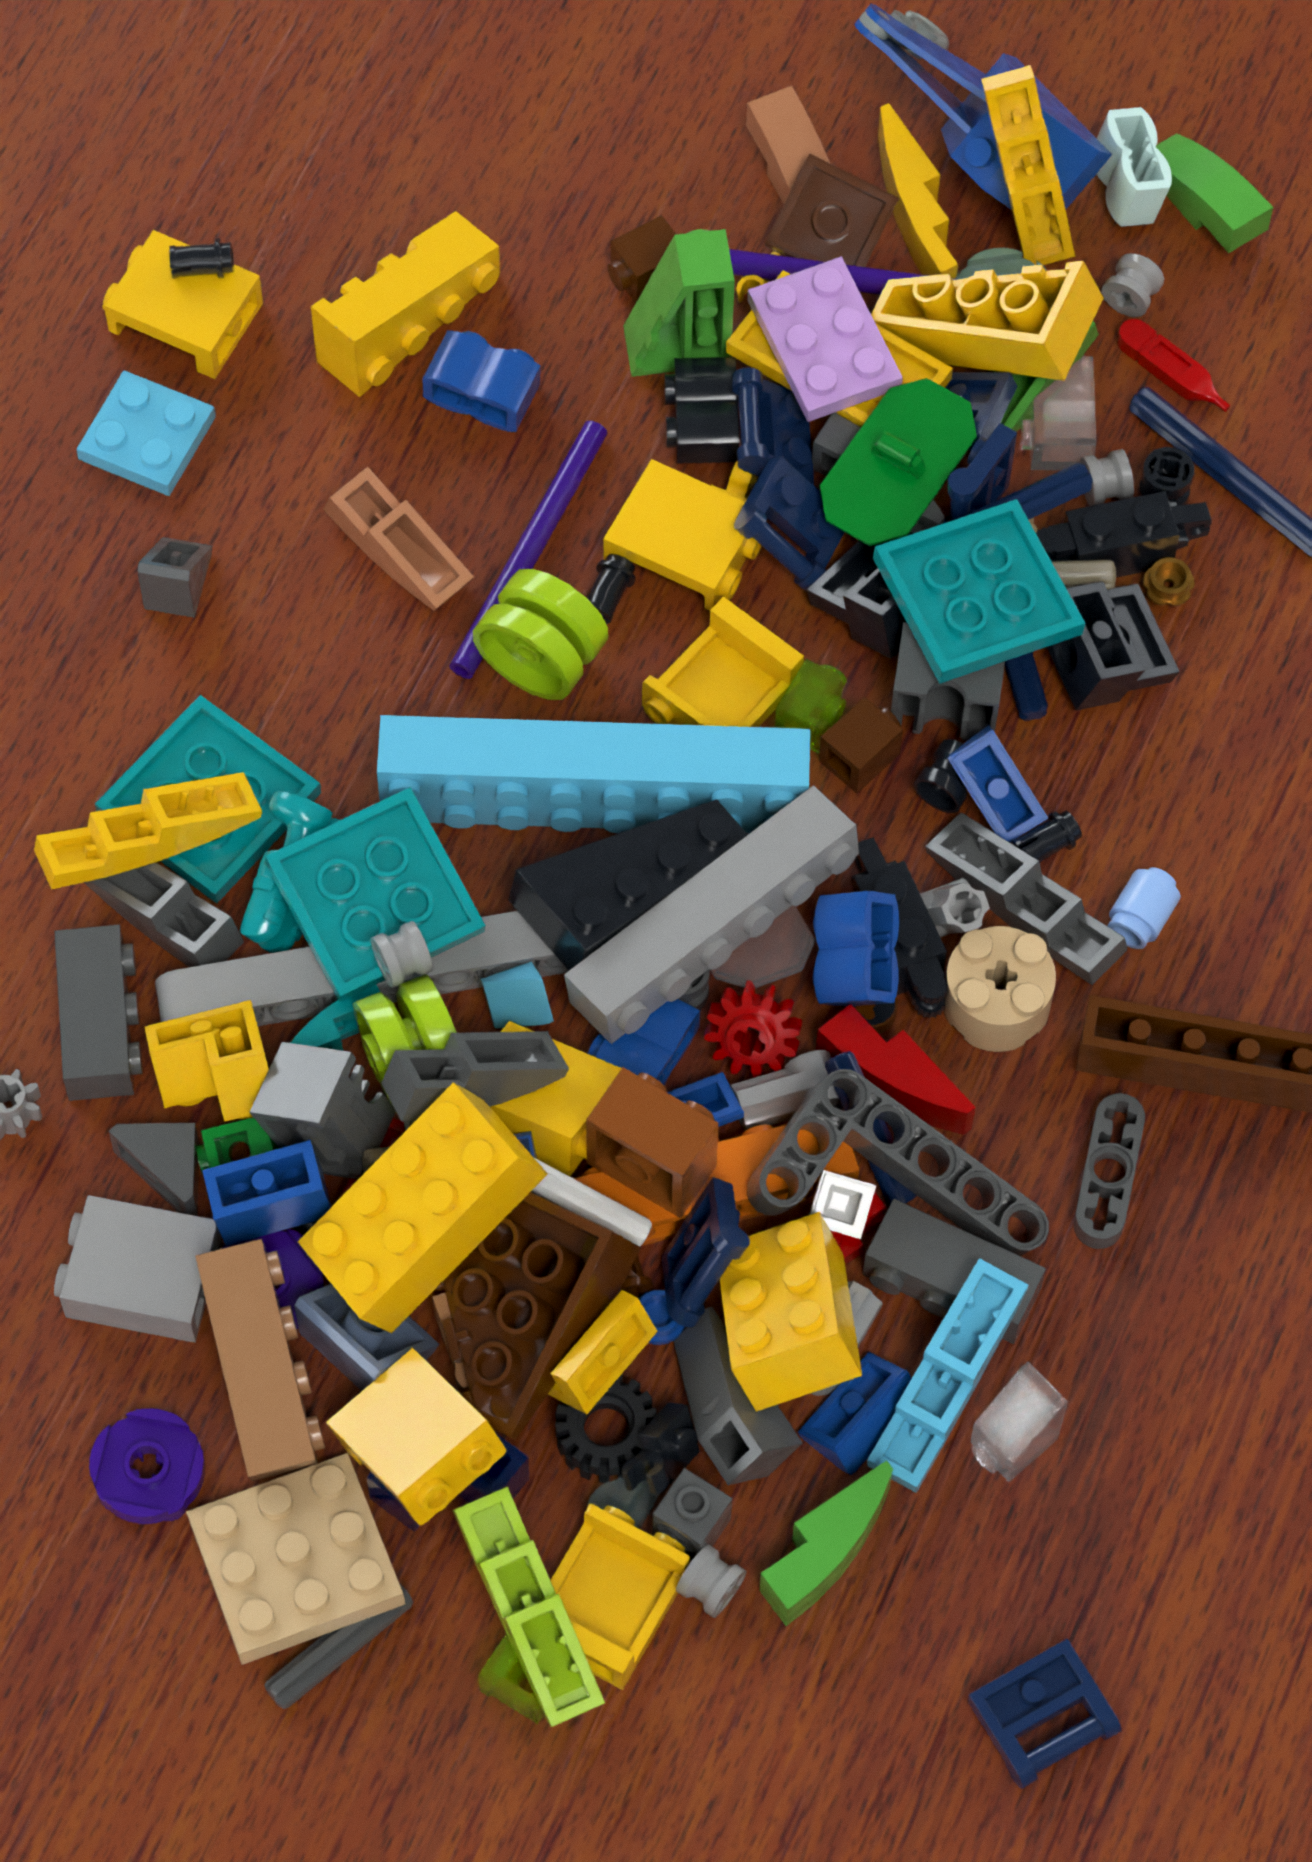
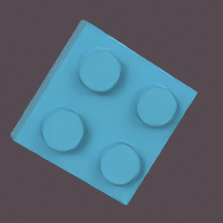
[77,370,216,496]

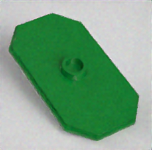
[820,378,977,546]

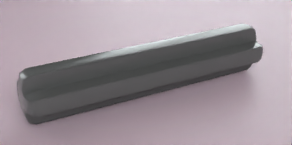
[265,1583,413,1709]

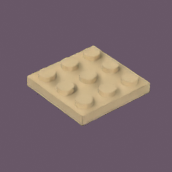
[186,1453,406,1665]

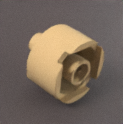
[944,926,1056,1052]

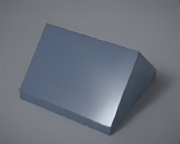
[294,1284,439,1391]

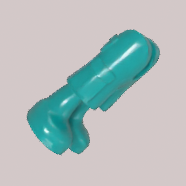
[240,791,340,954]

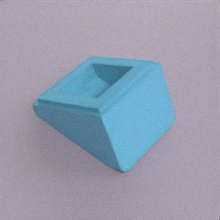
[481,962,554,1029]

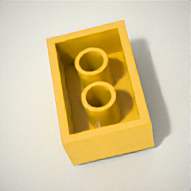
[720,1212,863,1412]

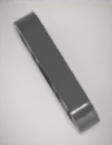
[1074,1093,1145,1249]

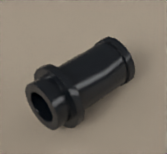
[169,238,234,279]
[587,554,636,624]
[1011,810,1082,863]

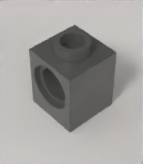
[652,1468,733,1560]

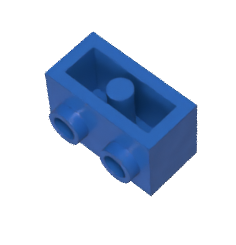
[202,1140,331,1246]

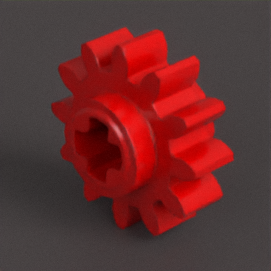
[704,981,803,1078]

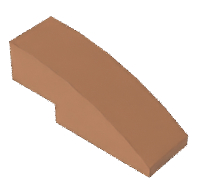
[746,86,831,204]
[323,467,474,611]

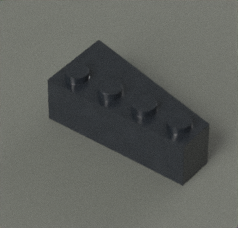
[508,799,748,971]

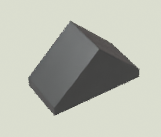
[137,537,213,618]
[109,1123,200,1216]

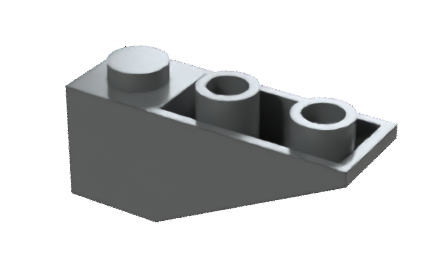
[674,1307,803,1485]

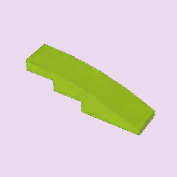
[452,1487,605,1727]

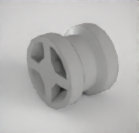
[1102,253,1165,317]
[1080,449,1134,506]
[371,921,433,988]
[676,1544,746,1618]

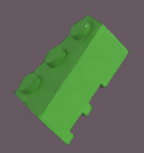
[623,229,735,377]

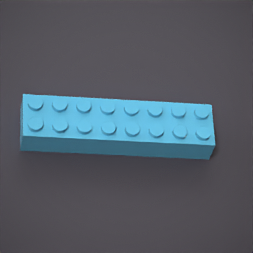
[377,715,810,833]

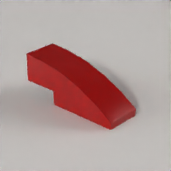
[816,1004,976,1135]

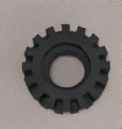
[555,1374,657,1483]

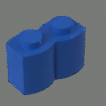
[423,330,541,432]
[812,891,899,1007]
[587,999,700,1085]

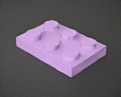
[748,256,903,422]

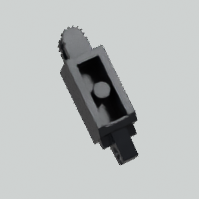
[1036,491,1212,578]
[851,837,948,1019]

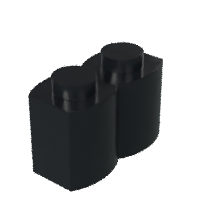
[664,357,739,463]

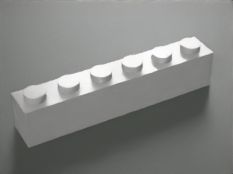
[564,785,859,1044]

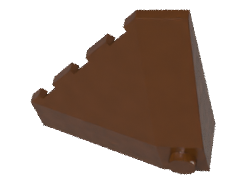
[436,1192,641,1440]

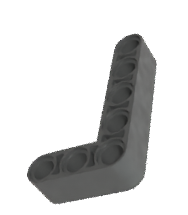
[747,1069,1049,1256]

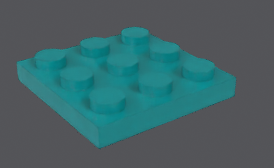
[873,499,1085,684]
[95,695,321,904]
[265,787,486,1002]

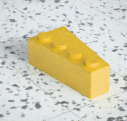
[311,211,500,397]
[871,261,1104,381]

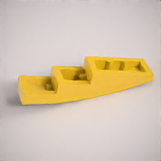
[981,65,1075,265]
[878,103,958,279]
[34,772,262,890]

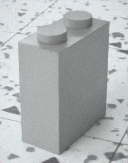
[54,1195,222,1343]

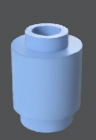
[1108,867,1181,949]

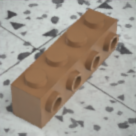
[195,1239,325,1481]

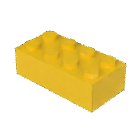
[298,1082,548,1333]

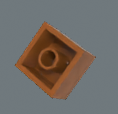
[586,1067,719,1218]

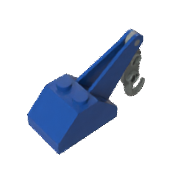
[854,3,1112,210]

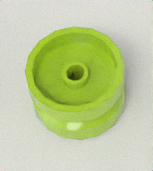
[473,569,608,700]
[353,974,457,1113]

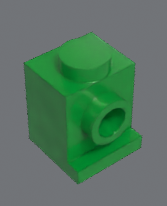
[196,1117,279,1174]

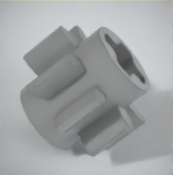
[0,1069,42,1140]

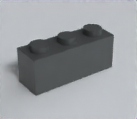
[54,924,143,1101]
[863,1199,1046,1344]

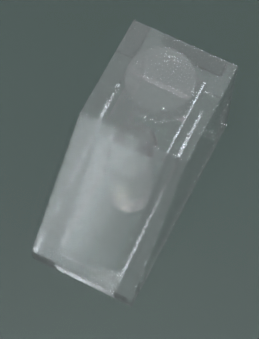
[1021,356,1097,470]
[970,1361,1068,1482]

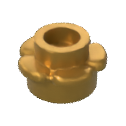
[1143,557,1195,606]

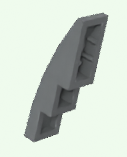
[925,812,1127,985]

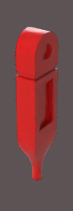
[1117,319,1231,412]

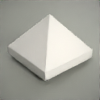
[809,1170,876,1239]

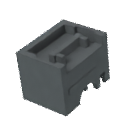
[891,622,1005,741]
[250,1042,396,1180]

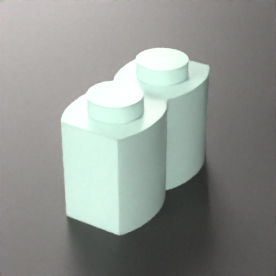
[1097,107,1172,227]

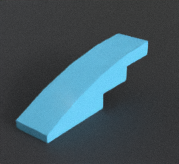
[867,1258,1029,1493]

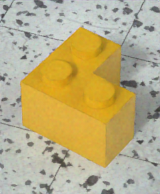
[144,1000,269,1122]

